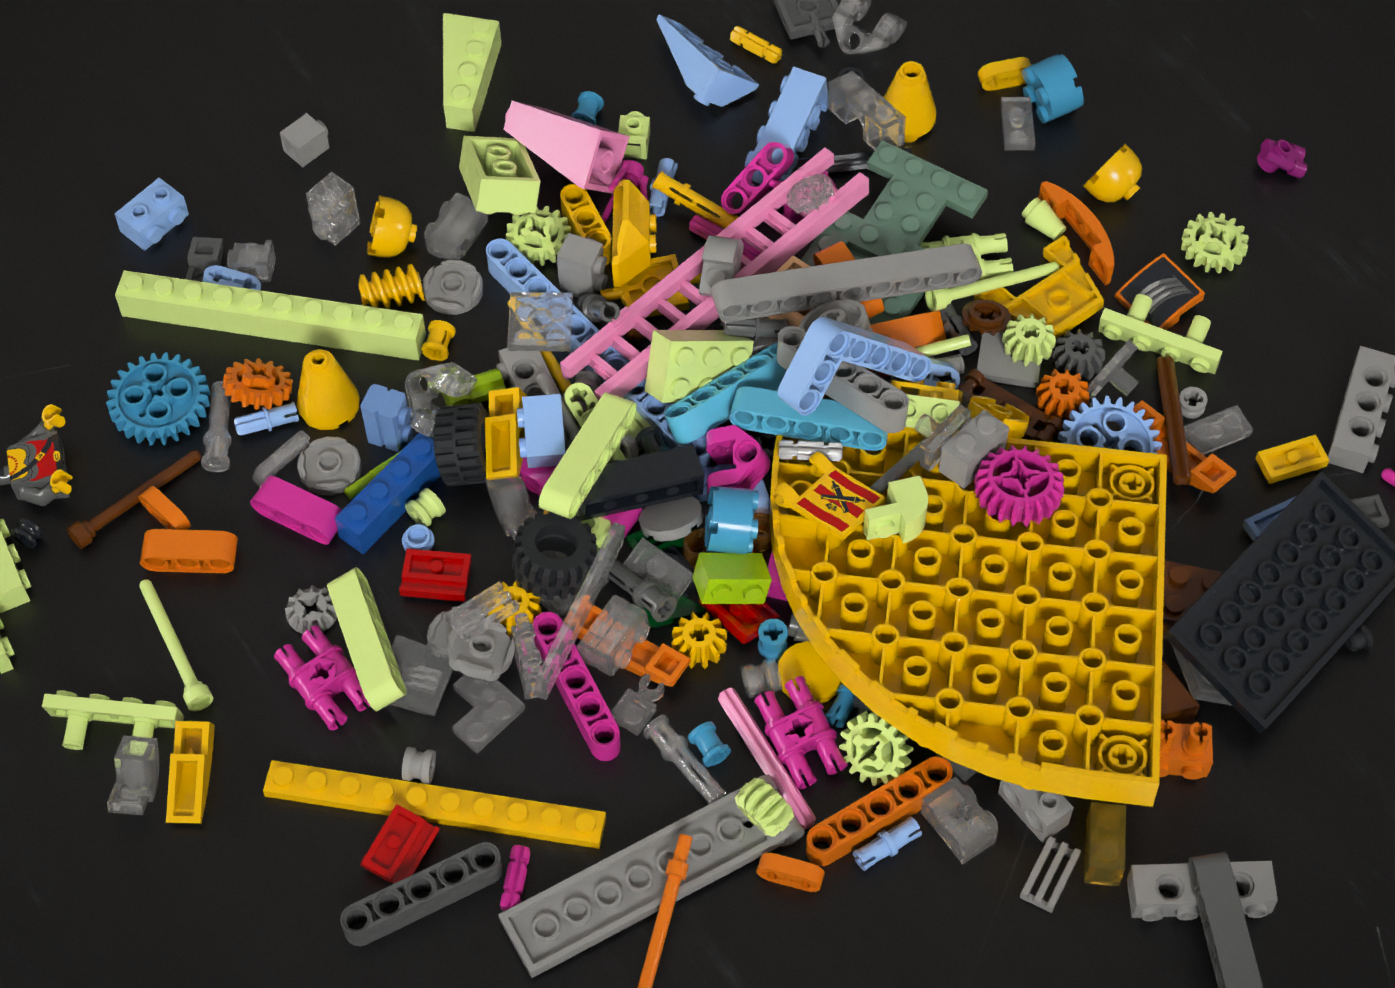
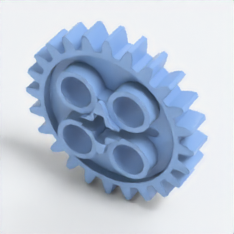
[1057,396,1162,454]

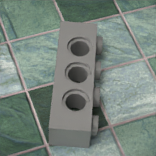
[496,338,572,452]
[1328,346,1395,473]
[1127,861,1278,921]

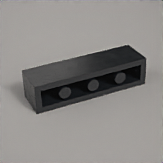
[576,445,705,521]

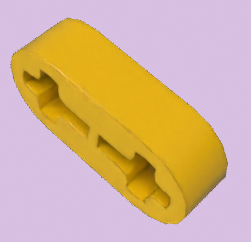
[978,57,1031,91]

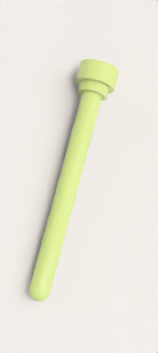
[925,262,1060,312]
[139,579,213,711]

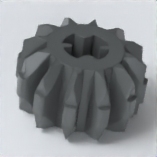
[1051,328,1106,381]

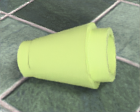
[1021,197,1067,241]

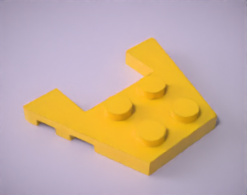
[974,235,1104,338]

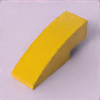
[485,387,527,480]
[166,721,215,824]

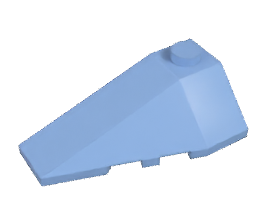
[656,15,759,107]

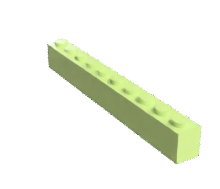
[115,270,426,360]

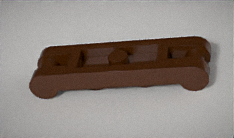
[956,369,1063,442]

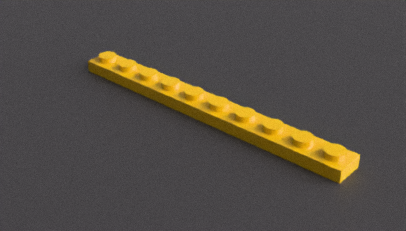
[263,760,606,849]

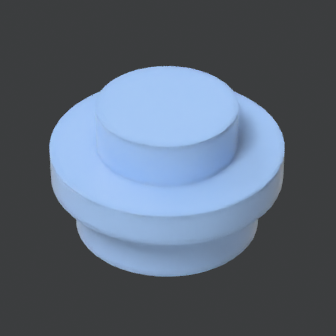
[402,524,435,551]

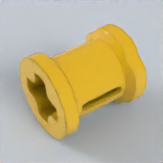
[421,320,456,361]

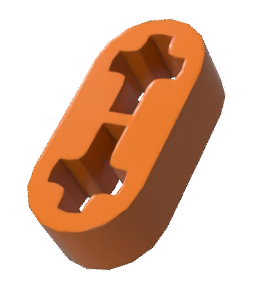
[139,486,191,530]
[756,853,825,892]

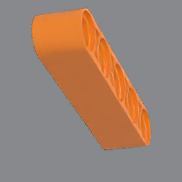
[806,756,953,866]

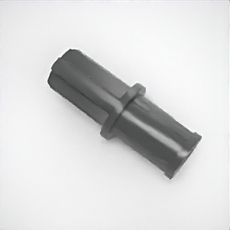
[723,317,788,340]

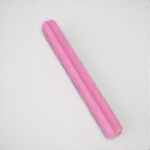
[718,687,816,830]

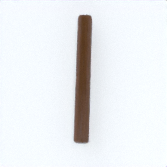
[1156,356,1191,485]

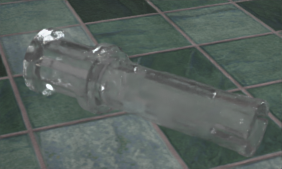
[201,381,232,472]
[643,714,727,804]

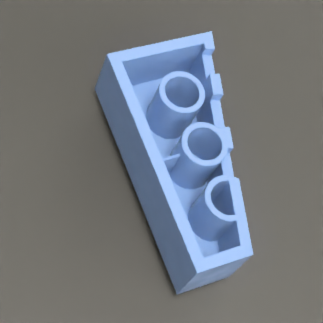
[745,67,830,184]

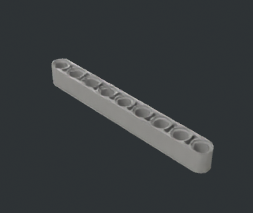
[711,244,983,322]

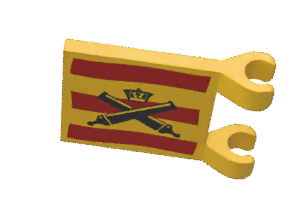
[775,452,885,541]

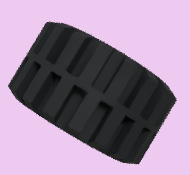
[433,403,490,486]
[512,511,598,600]

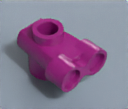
[1257,139,1307,178]

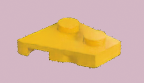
[891,380,963,404]

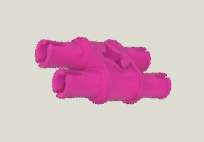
[274,625,370,730]
[754,676,848,790]

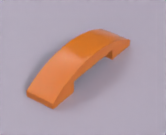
[1038,181,1114,286]
[870,310,946,348]
[1133,400,1237,493]
[563,598,691,687]

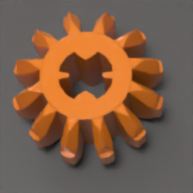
[1036,368,1090,421]

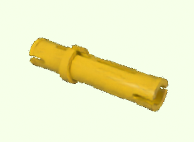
[652,171,739,229]

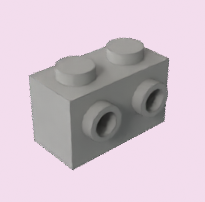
[557,233,608,298]
[939,410,1009,488]

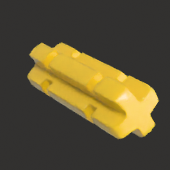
[730,26,782,64]

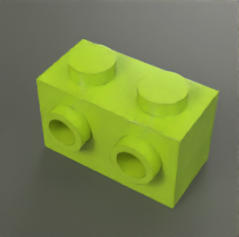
[692,553,772,604]

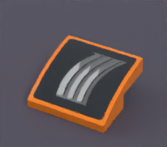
[1115,253,1205,330]

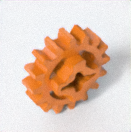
[223,358,293,410]

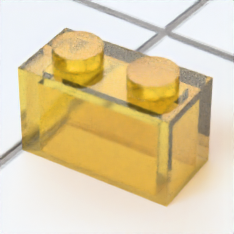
[1084,802,1126,886]

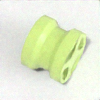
[405,488,446,528]

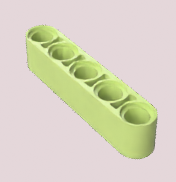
[539,392,637,519]
[327,567,407,711]

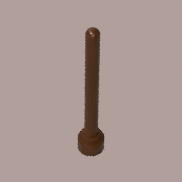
[66,450,201,549]

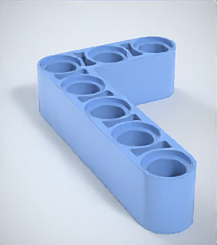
[778,317,932,415]

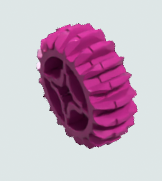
[974,444,1064,527]

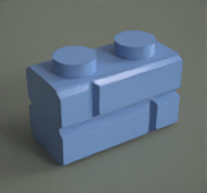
[360,384,415,452]

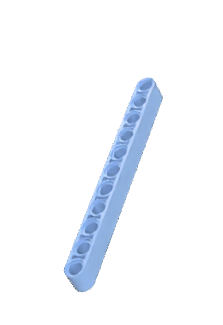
[486,238,711,468]

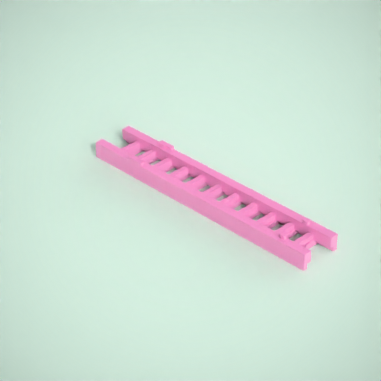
[560,148,869,401]

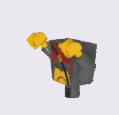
[0,404,73,506]

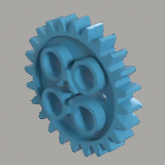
[106,352,211,445]

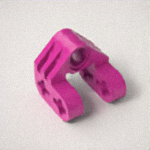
[706,425,771,495]

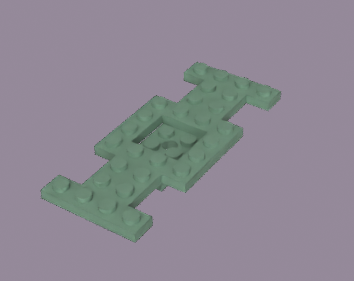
[758,140,988,400]

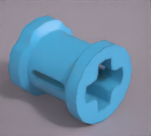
[571,91,604,125]
[758,619,788,660]
[688,721,731,767]

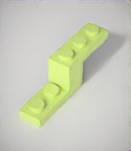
[0,518,32,674]

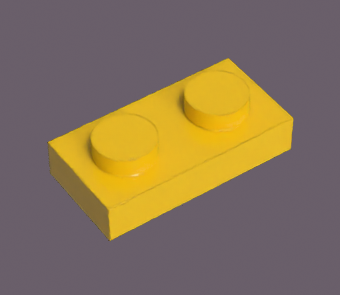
[1255,434,1329,484]

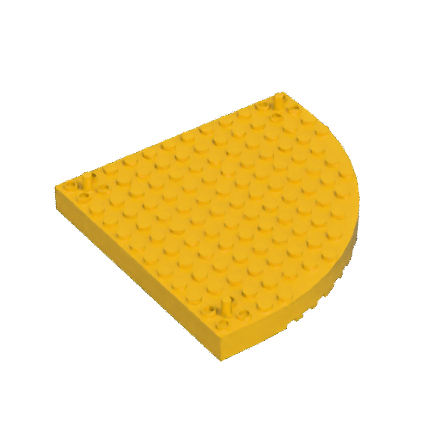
[769,427,1167,807]

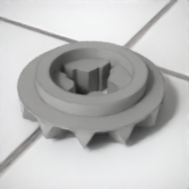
[285,585,337,635]

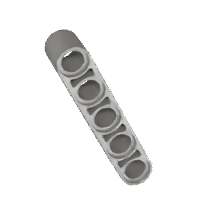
[776,326,909,433]

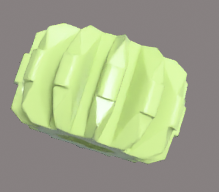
[1002,313,1056,367]
[735,778,794,837]

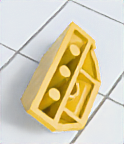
[612,180,657,287]

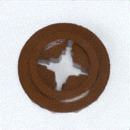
[961,300,1011,336]

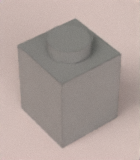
[280,113,330,167]

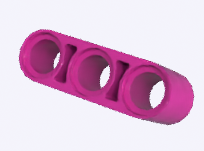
[721,142,794,215]
[250,476,342,545]

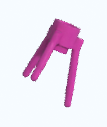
[601,160,649,223]

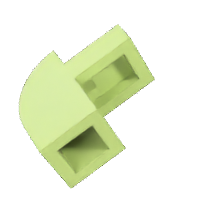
[863,476,928,543]

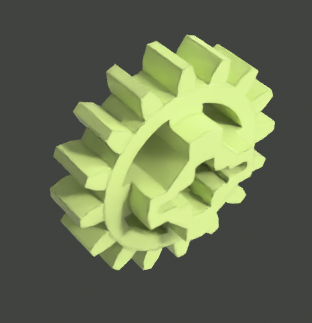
[506,205,571,266]
[1181,212,1249,273]
[839,711,913,786]

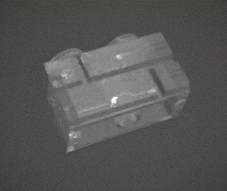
[424,193,488,260]
[577,595,650,677]

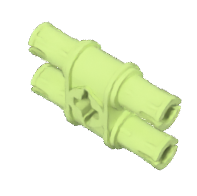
[920,233,1013,288]

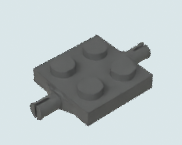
[773,0,845,47]

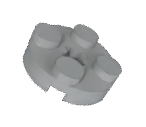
[447,617,515,681]

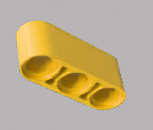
[560,184,612,265]

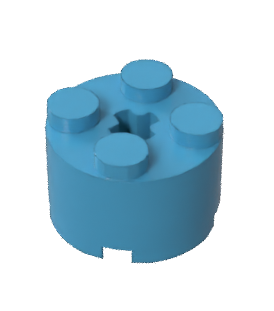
[1022,54,1084,124]
[705,486,759,554]

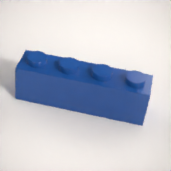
[335,431,441,555]

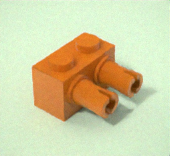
[1159,720,1213,780]

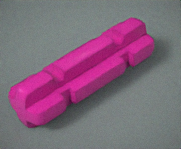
[500,845,530,911]

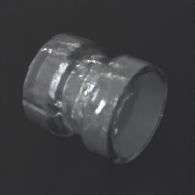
[741,658,782,699]

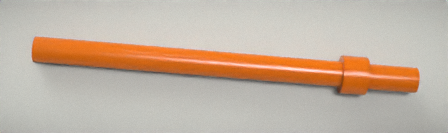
[637,834,693,988]

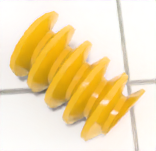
[358,264,425,309]

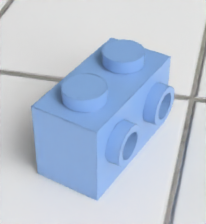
[115,178,189,251]
[517,394,566,468]

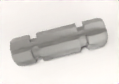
[778,440,843,461]

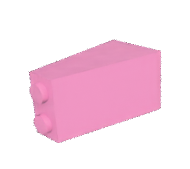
[504,101,630,193]

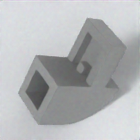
[699,235,744,297]

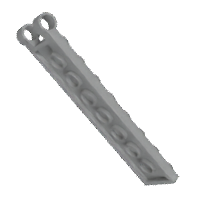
[498,775,805,978]

